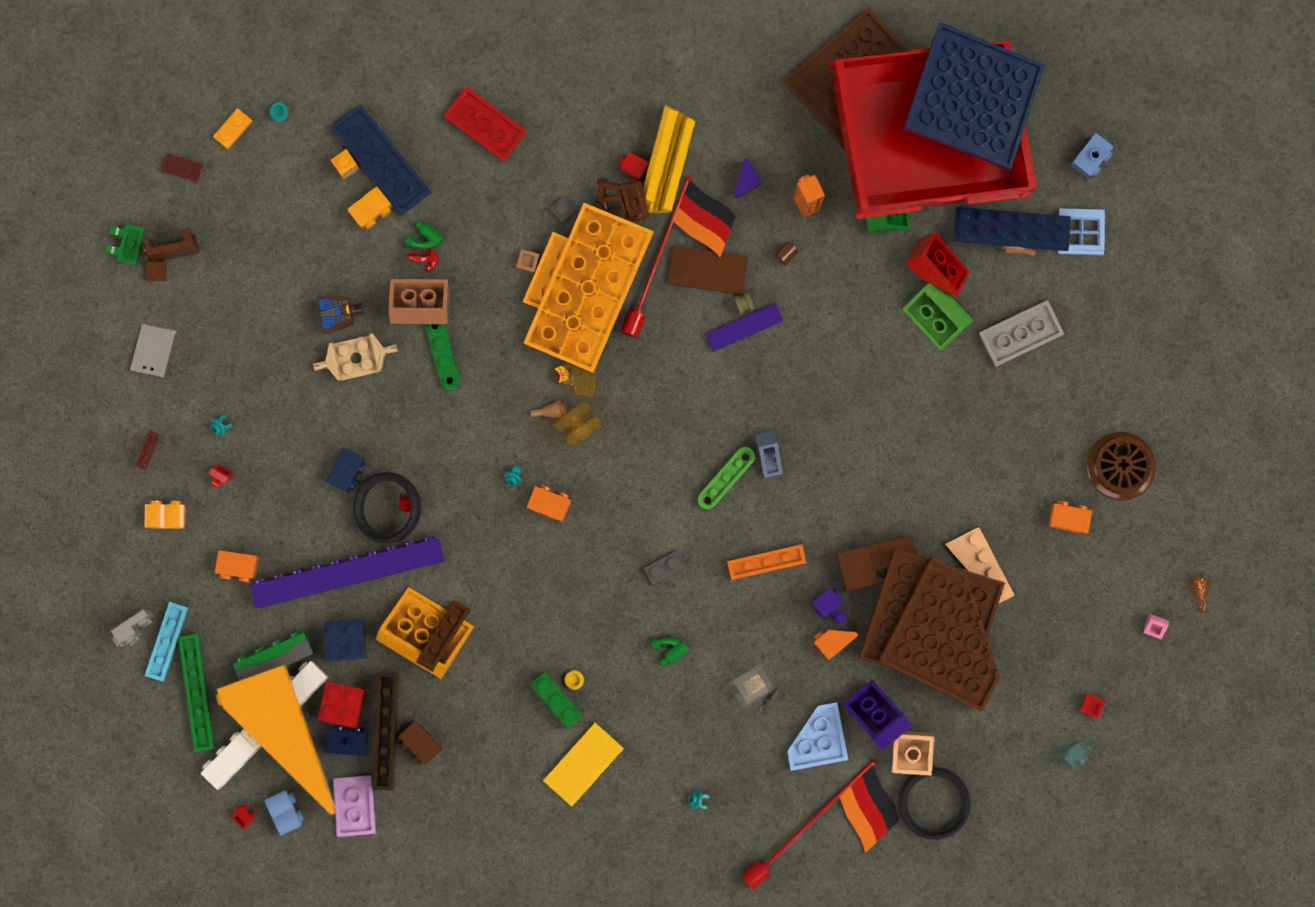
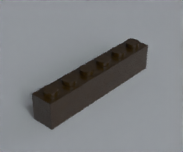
[372,672,399,791]

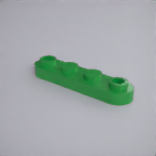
[426,324,460,391]

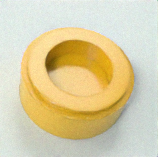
[564,670,584,690]

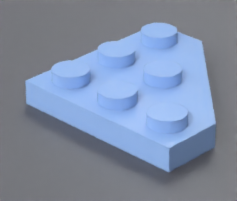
[787,702,848,771]

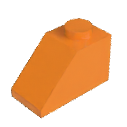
[813,630,858,660]

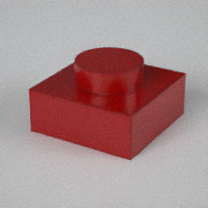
[1079,693,1105,719]

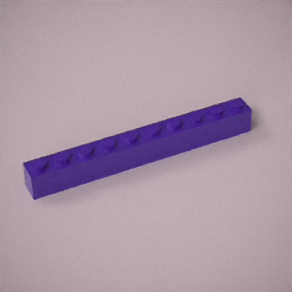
[250,536,445,609]

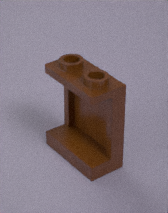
[142,228,199,261]

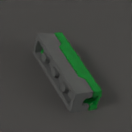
[233,631,315,681]

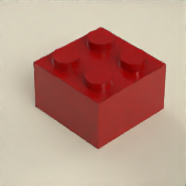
[318,682,366,728]

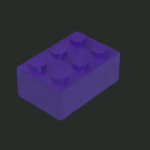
[843,680,912,751]

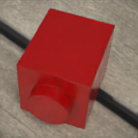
[619,152,649,182]

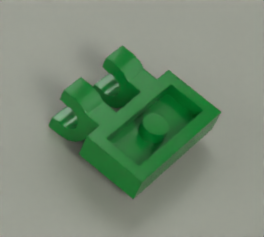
[105,224,145,266]

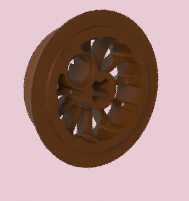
[1087,432,1156,501]

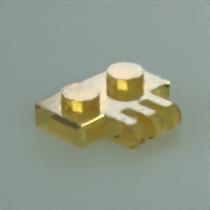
[562,364,597,398]

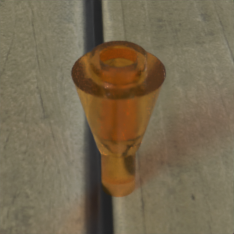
[1191,577,1210,613]

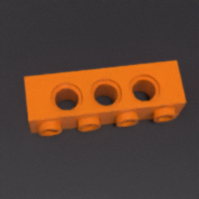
[793,175,825,218]

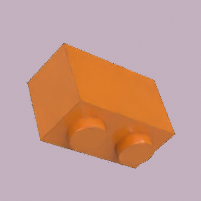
[527,485,571,523]
[1048,501,1092,535]
[215,550,259,583]

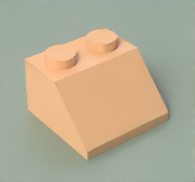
[892,731,934,775]

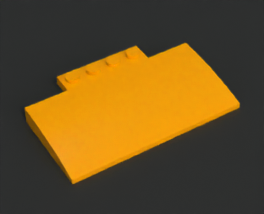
[523,203,654,373]

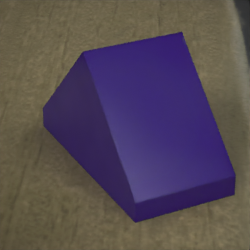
[734,158,762,199]

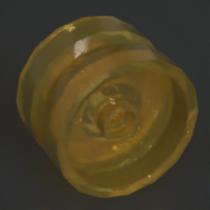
[554,402,603,448]

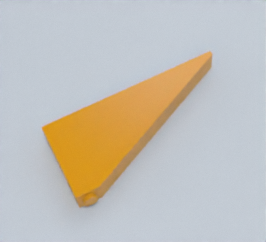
[216,665,337,815]

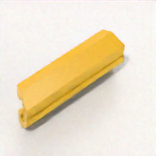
[643,105,695,213]

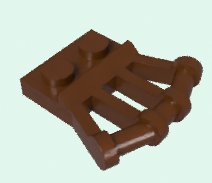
[597,178,650,222]

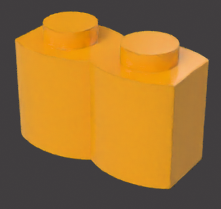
[347,187,393,229]
[145,501,186,529]

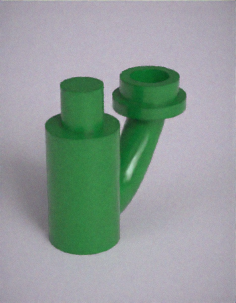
[404,220,445,249]
[649,637,690,667]

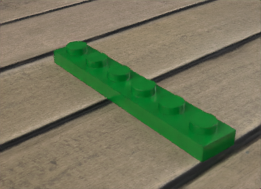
[178,634,215,752]

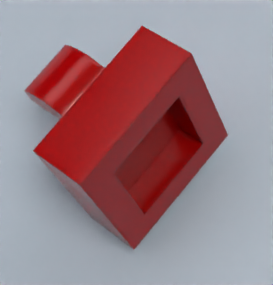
[209,464,234,488]
[231,804,257,830]

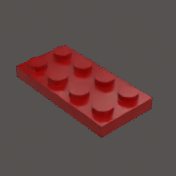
[444,86,527,162]

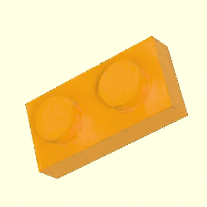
[213,108,252,149]

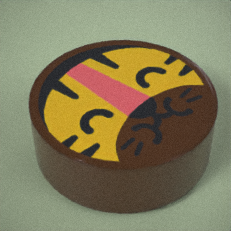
[552,365,571,385]

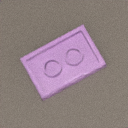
[333,775,376,837]

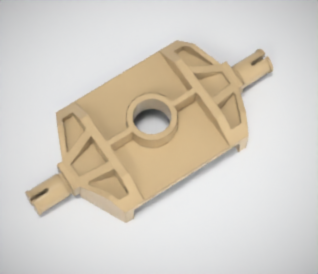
[313,334,398,381]

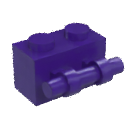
[810,588,847,624]

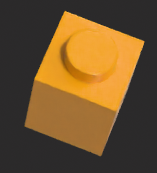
[331,149,359,180]

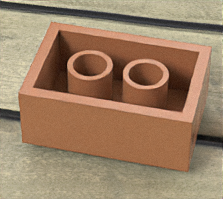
[388,279,449,324]

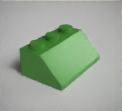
[902,283,973,351]

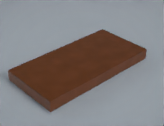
[667,246,748,295]

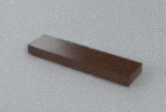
[416,600,470,672]

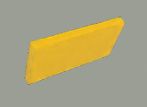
[543,723,624,806]

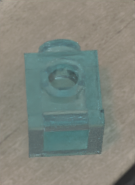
[1061,741,1092,771]

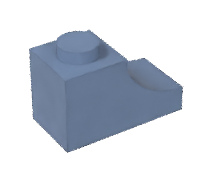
[755,430,783,478]

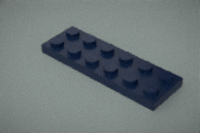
[331,104,431,216]
[953,207,1071,251]

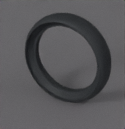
[353,472,421,544]
[898,767,971,840]

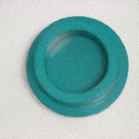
[269,102,289,122]

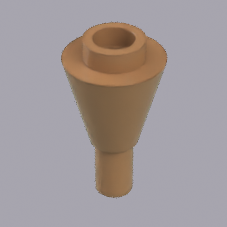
[1000,246,1036,256]
[530,400,567,419]

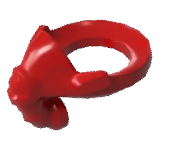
[406,248,439,272]

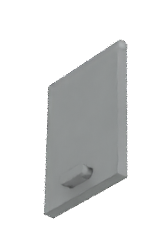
[130,323,177,378]

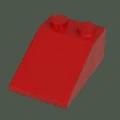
[906,231,970,297]

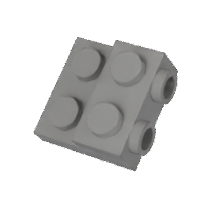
[111,609,154,647]

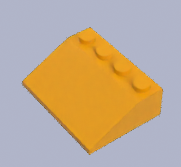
[375,587,474,679]

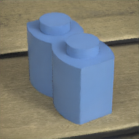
[264,789,305,836]

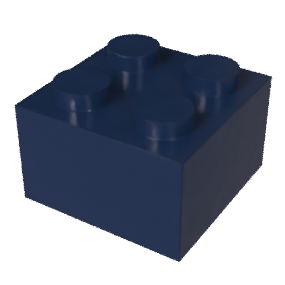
[324,620,367,661]

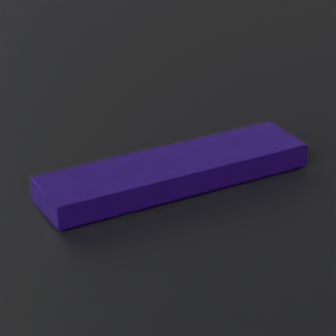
[706,303,783,352]

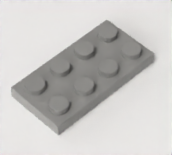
[978,300,1064,367]

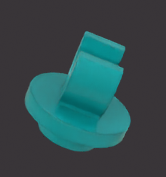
[210,415,232,436]
[504,465,522,486]
[688,790,710,810]

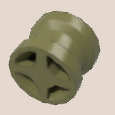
[733,292,754,315]

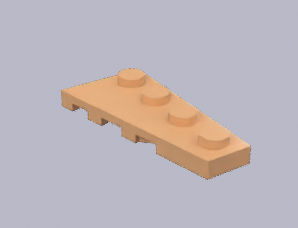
[944,527,1015,603]

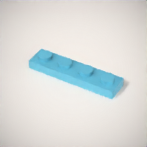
[145,602,189,682]

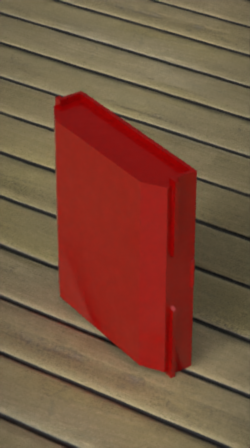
[829,40,1037,219]

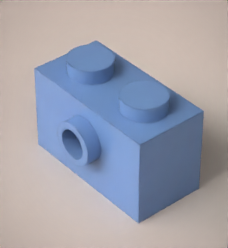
[1070,133,1114,179]

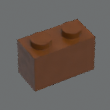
[398,721,443,765]

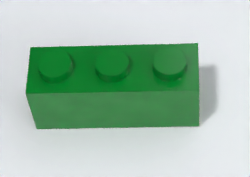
[530,672,583,729]

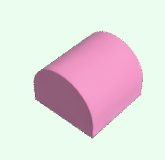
[1143,614,1169,639]

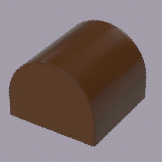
[775,241,799,266]

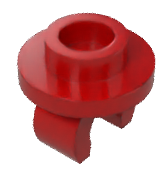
[399,494,411,513]

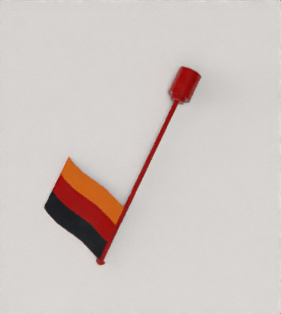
[620,176,736,339]
[740,760,899,891]

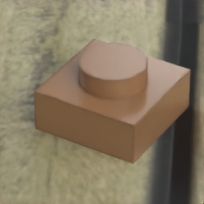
[516,249,540,273]

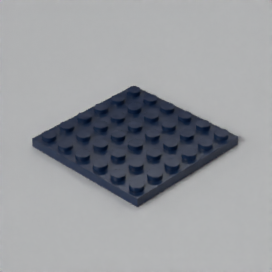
[903,22,1045,171]

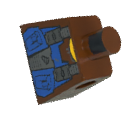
[316,296,363,335]

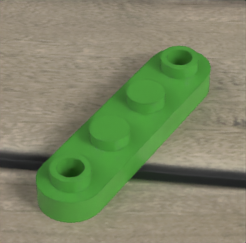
[698,447,755,510]

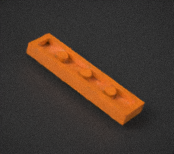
[727,544,806,580]

